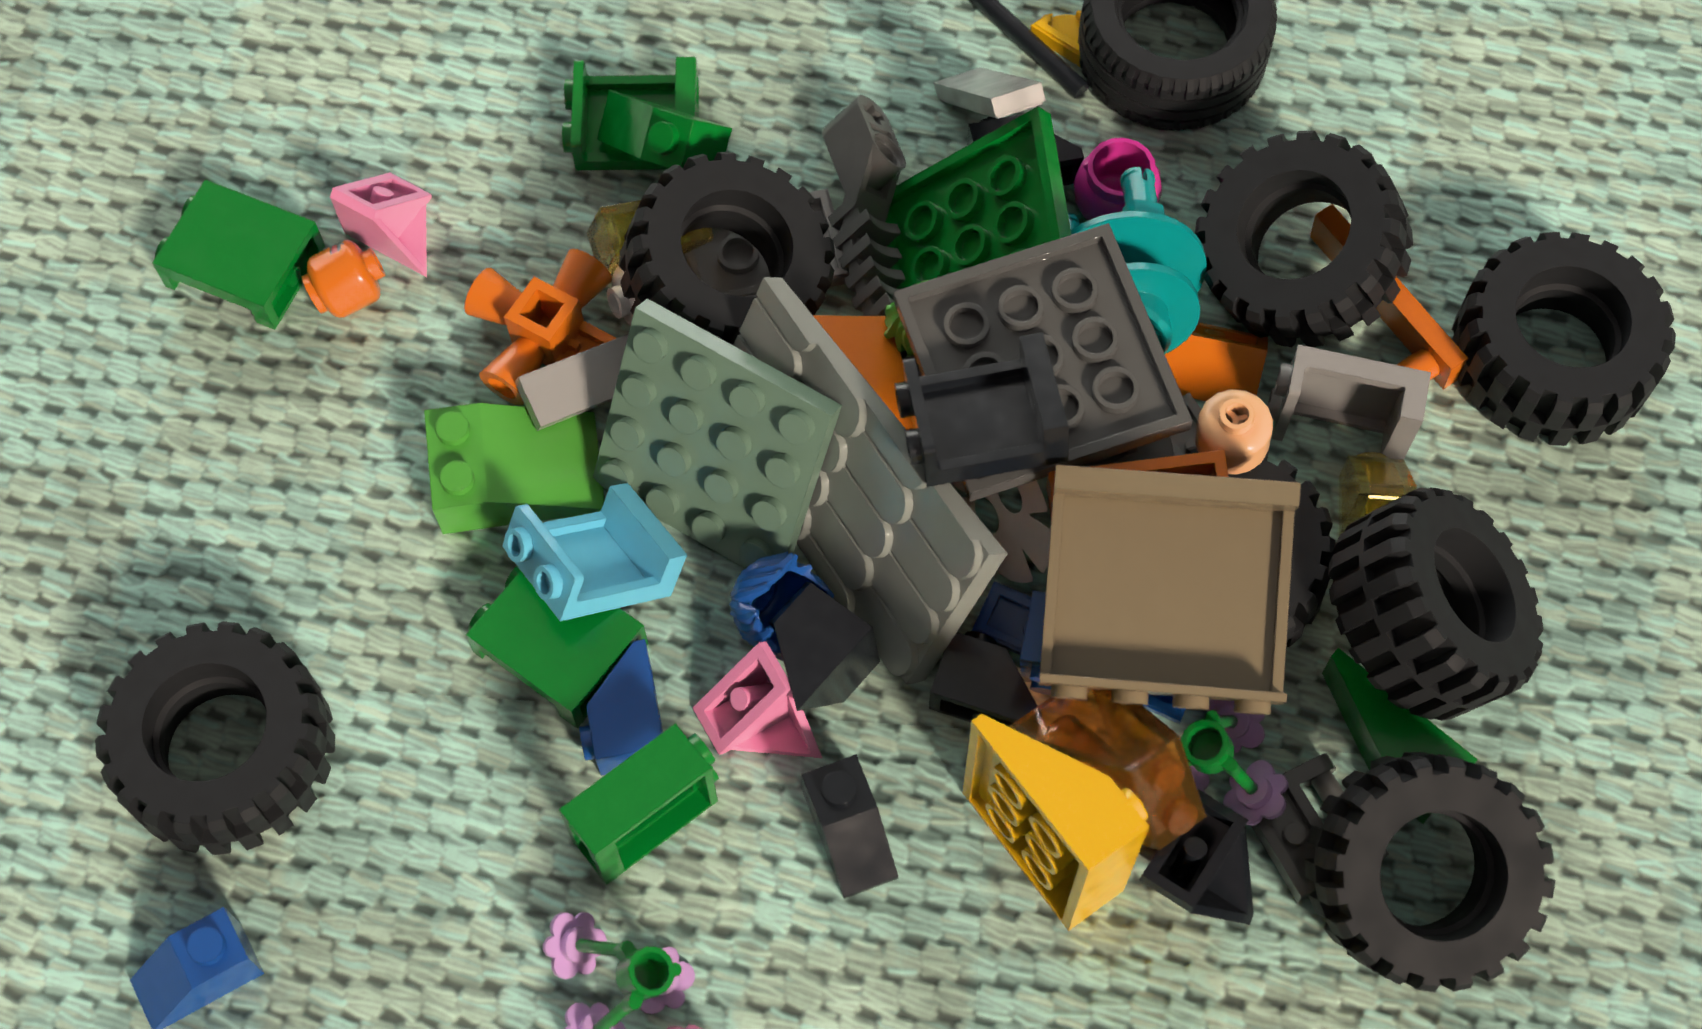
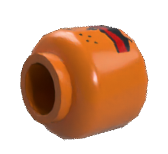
[302,240,386,318]

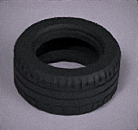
[1078,0,1277,130]

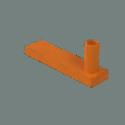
[1310,204,1469,390]

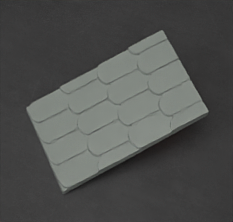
[733,277,1008,684]

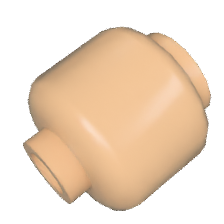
[1195,389,1273,475]

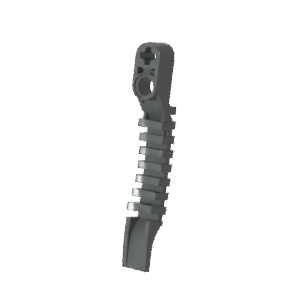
[822,95,922,376]

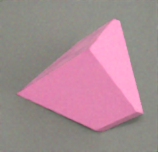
[330,173,432,277]
[692,642,822,758]

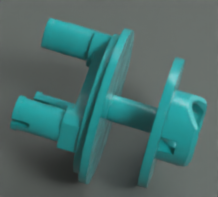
[1068,167,1207,354]

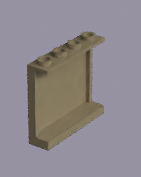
[1039,465,1301,715]

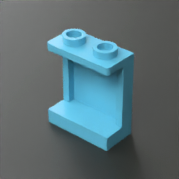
[502,483,687,621]

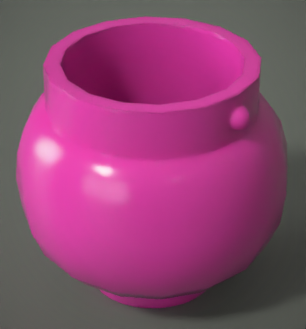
[1074,138,1162,221]

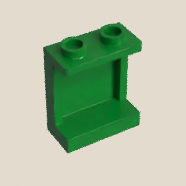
[562,57,699,171]
[152,179,325,330]
[465,566,648,729]

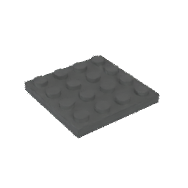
[893,223,1193,502]

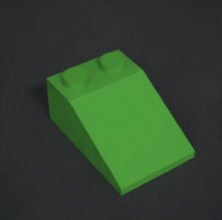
[424,403,605,534]

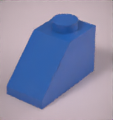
[579,639,663,776]
[130,907,265,1029]

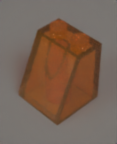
[1009,689,1206,850]

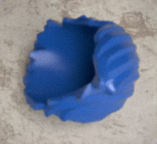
[729,552,835,661]

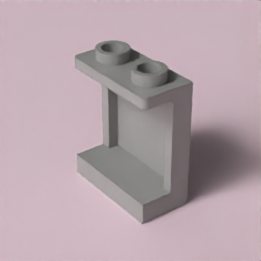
[1267,344,1431,467]

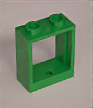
[559,723,719,885]

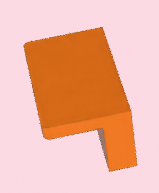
[1165,322,1268,401]

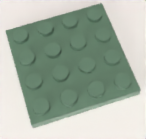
[593,299,842,569]

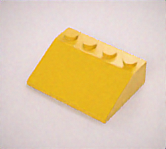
[962,714,1150,931]

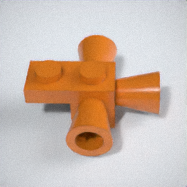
[464,249,616,406]

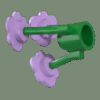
[1144,699,1288,826]
[543,912,695,1029]

